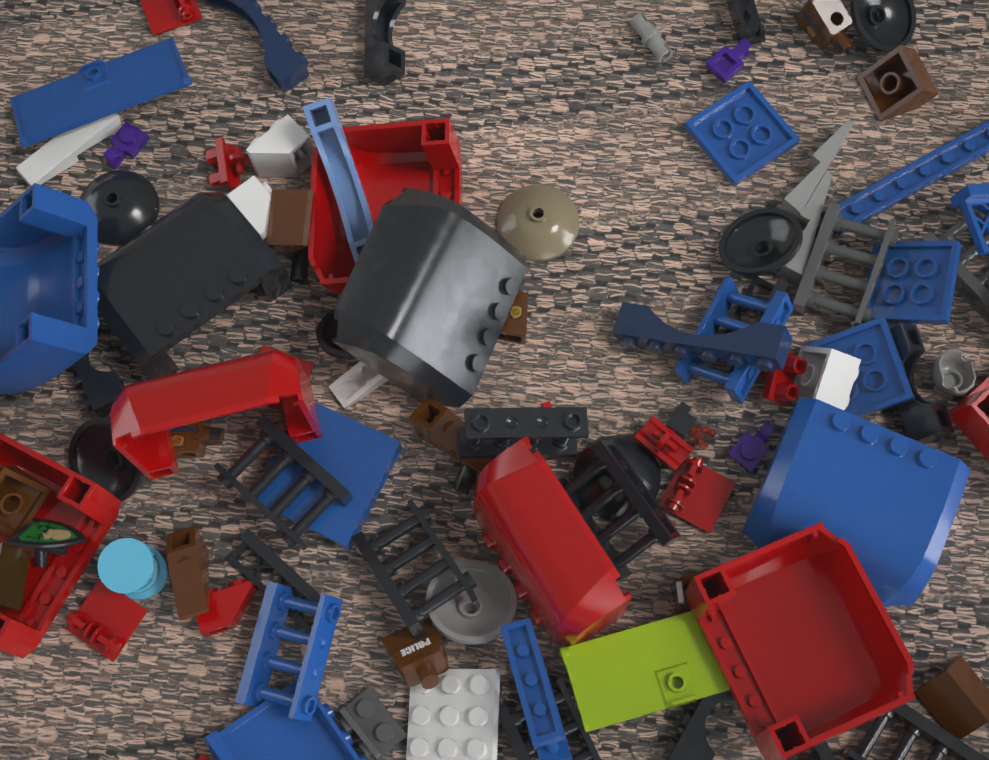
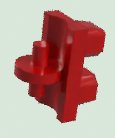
[205,137,251,191]
[759,352,807,407]
[634,416,694,472]

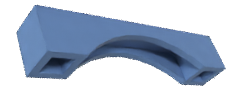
[302,98,374,264]

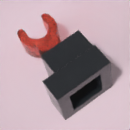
[666,402,716,449]

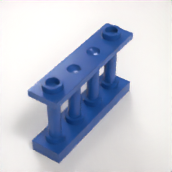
[674,276,794,404]
[235,581,343,722]
[500,617,573,760]

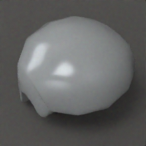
[931,350,976,396]

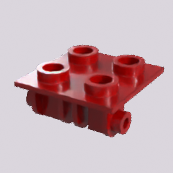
[140,0,203,36]
[658,456,736,534]
[66,579,148,662]

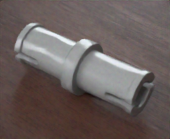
[630,13,673,63]

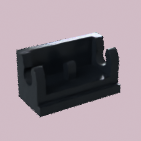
[727,0,766,45]

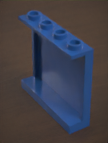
[257,402,403,551]
[205,676,367,760]

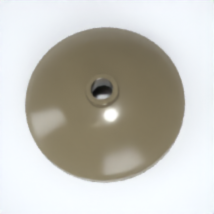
[497,184,579,262]

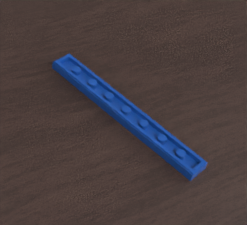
[824,120,989,236]

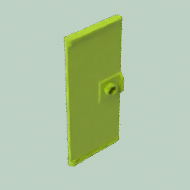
[559,611,730,733]

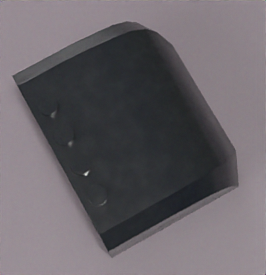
[333,188,528,408]
[97,192,293,379]

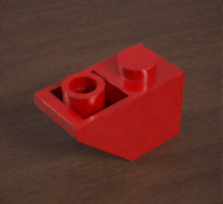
[196,579,257,637]

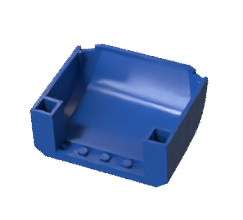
[0,183,100,394]
[741,398,971,607]

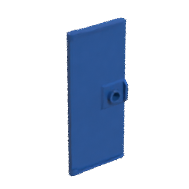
[10,37,192,148]

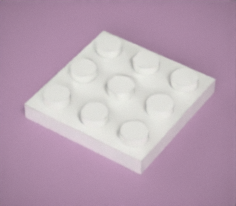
[406,669,500,760]

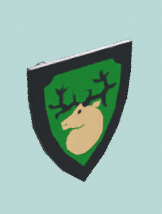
[7,518,87,567]

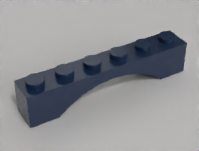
[203,0,309,94]
[612,302,792,372]

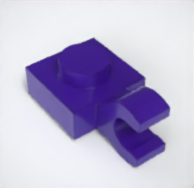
[705,38,752,84]
[103,121,150,169]
[727,421,776,474]

